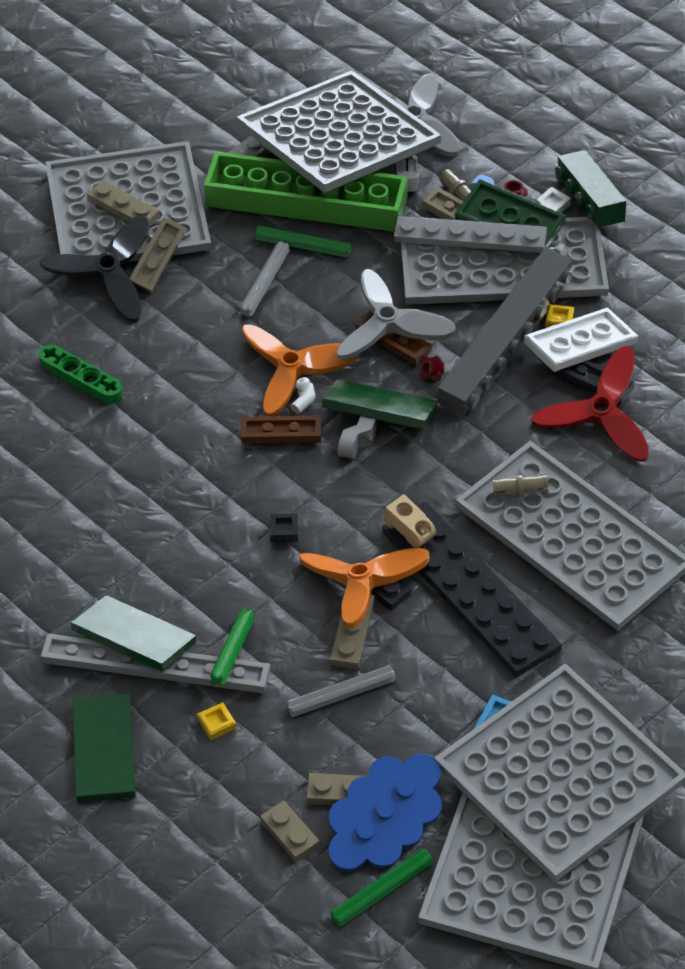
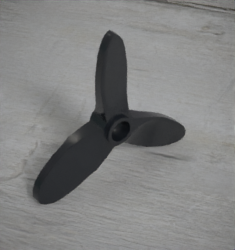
[39,216,149,322]

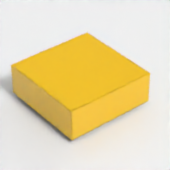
[545,304,574,329]
[197,702,236,740]

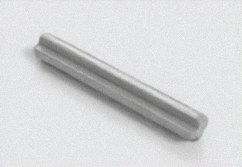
[240,241,289,317]
[287,665,395,717]

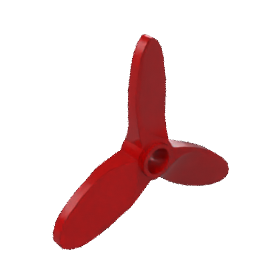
[531,346,649,462]

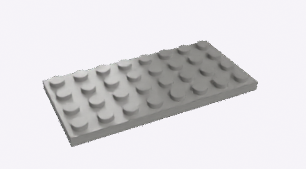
[400,217,609,305]
[455,441,685,631]

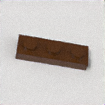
[355,310,432,366]
[241,416,321,444]

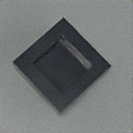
[270,513,298,542]
[372,580,411,611]

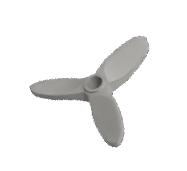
[405,74,460,157]
[337,269,456,360]

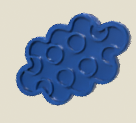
[328,753,442,872]

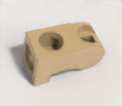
[384,494,436,548]

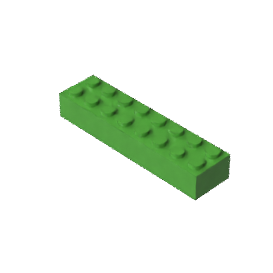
[204,151,407,232]

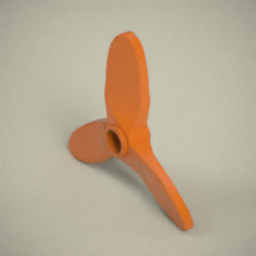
[242,325,360,416]
[300,548,430,629]

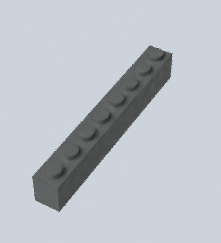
[438,247,573,416]

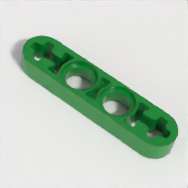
[38,345,123,404]

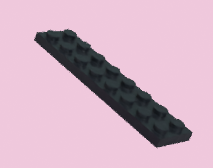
[382,501,562,678]

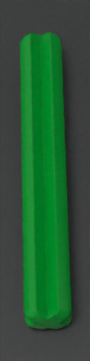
[255,226,351,258]
[210,609,254,687]
[330,849,432,927]

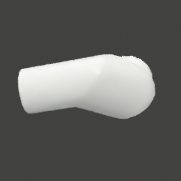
[290,377,316,415]

